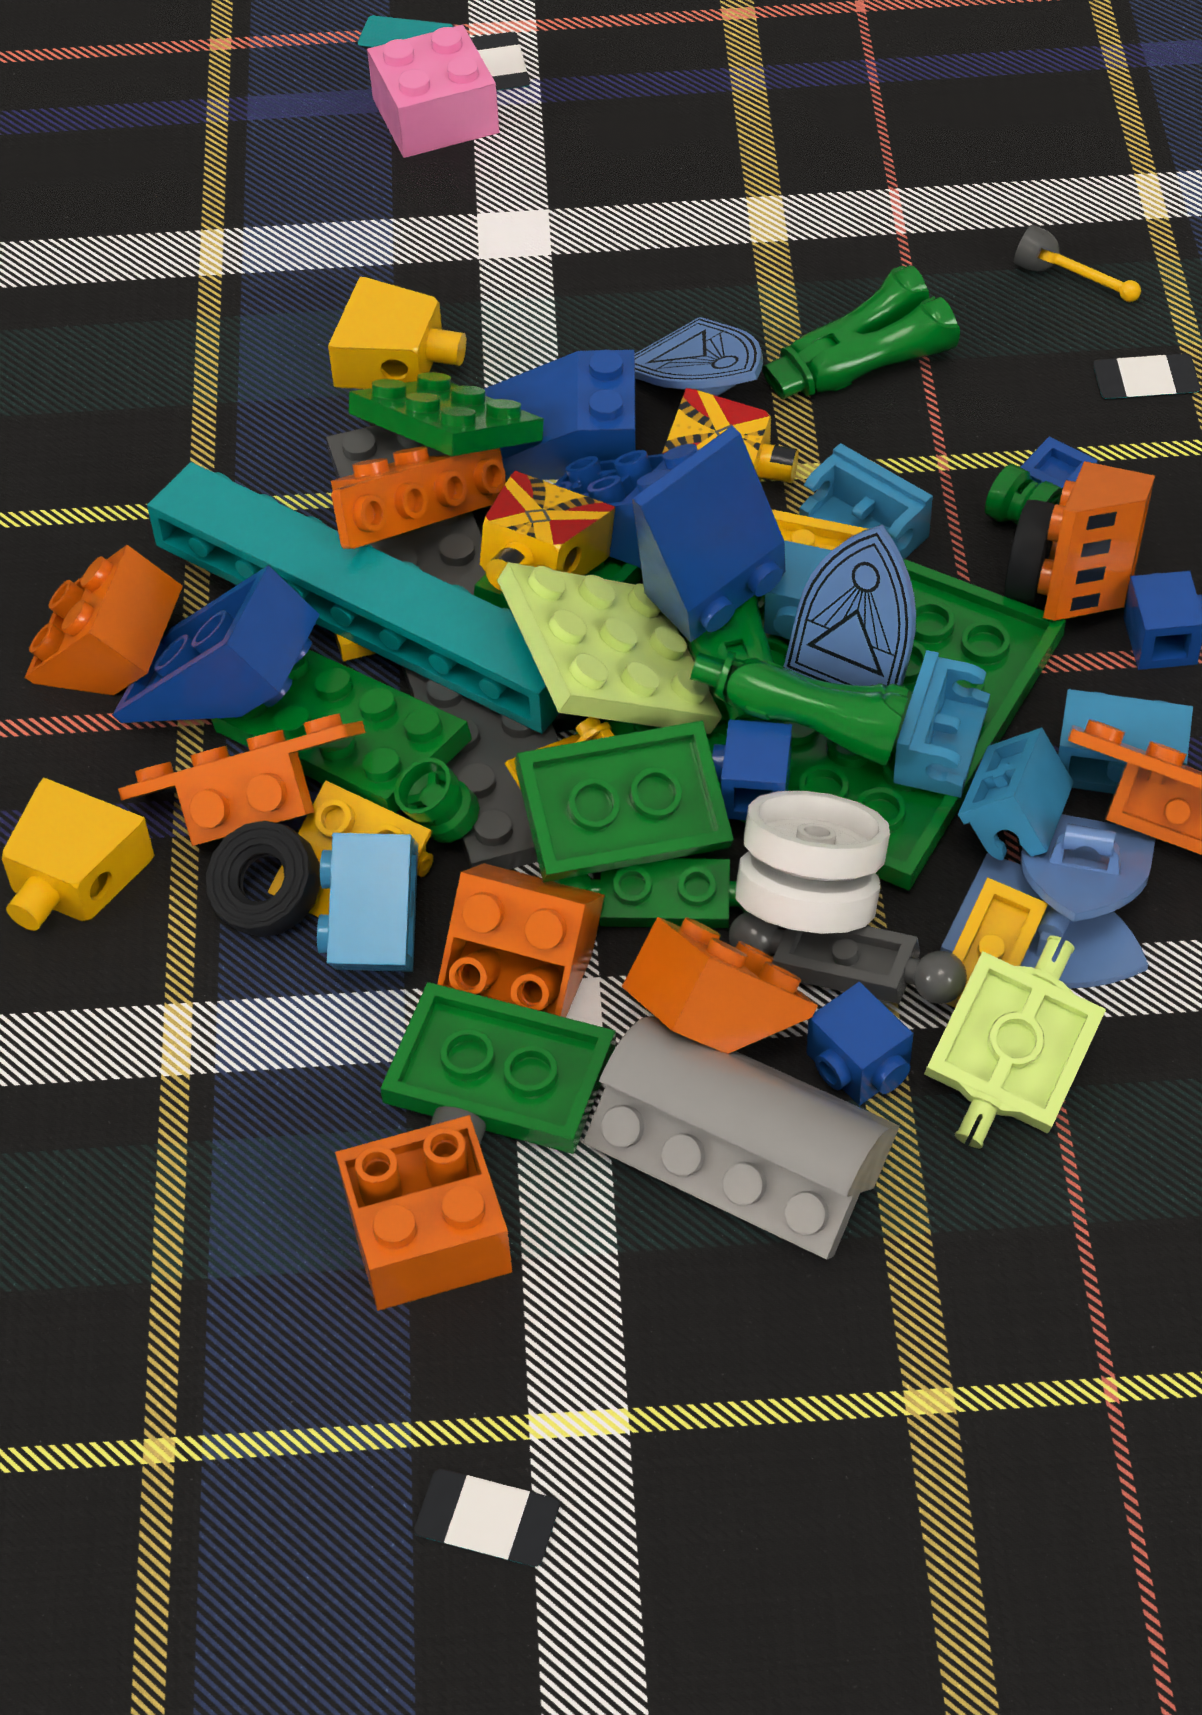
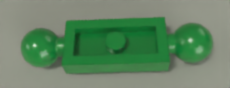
[554,858,747,928]

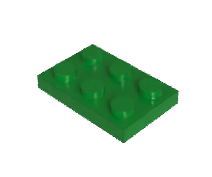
[349,372,544,456]
[514,720,734,882]
[380,982,616,1154]

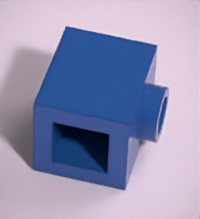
[1123,571,1202,670]
[712,719,792,820]
[807,981,914,1106]

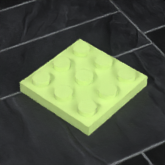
[497,562,722,734]

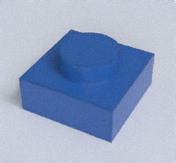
[1021,436,1098,488]

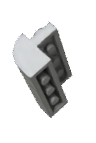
[583,1016,900,1260]

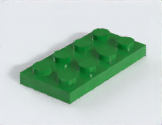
[211,650,472,813]

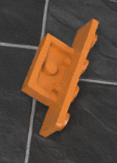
[331,447,506,549]
[118,713,366,846]
[1068,719,1202,855]

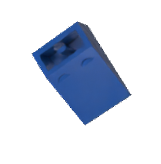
[554,444,699,568]

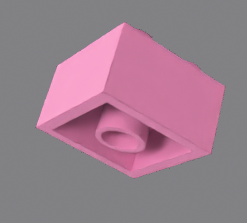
[367,25,499,158]

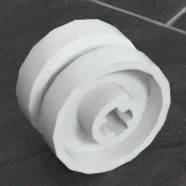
[735,791,890,934]

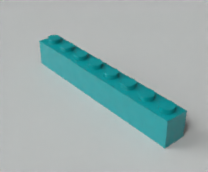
[147,462,559,734]

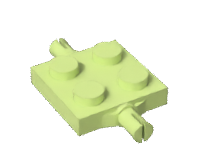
[924,935,1106,1148]

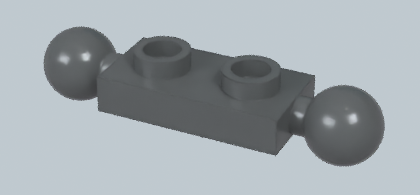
[729,912,967,1004]

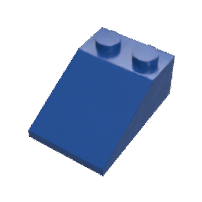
[484,350,636,480]
[632,425,786,642]
[112,565,320,723]

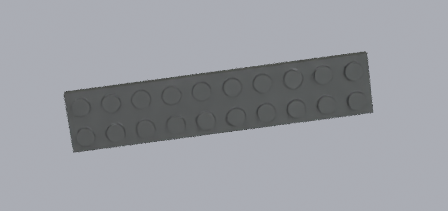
[326,425,559,869]

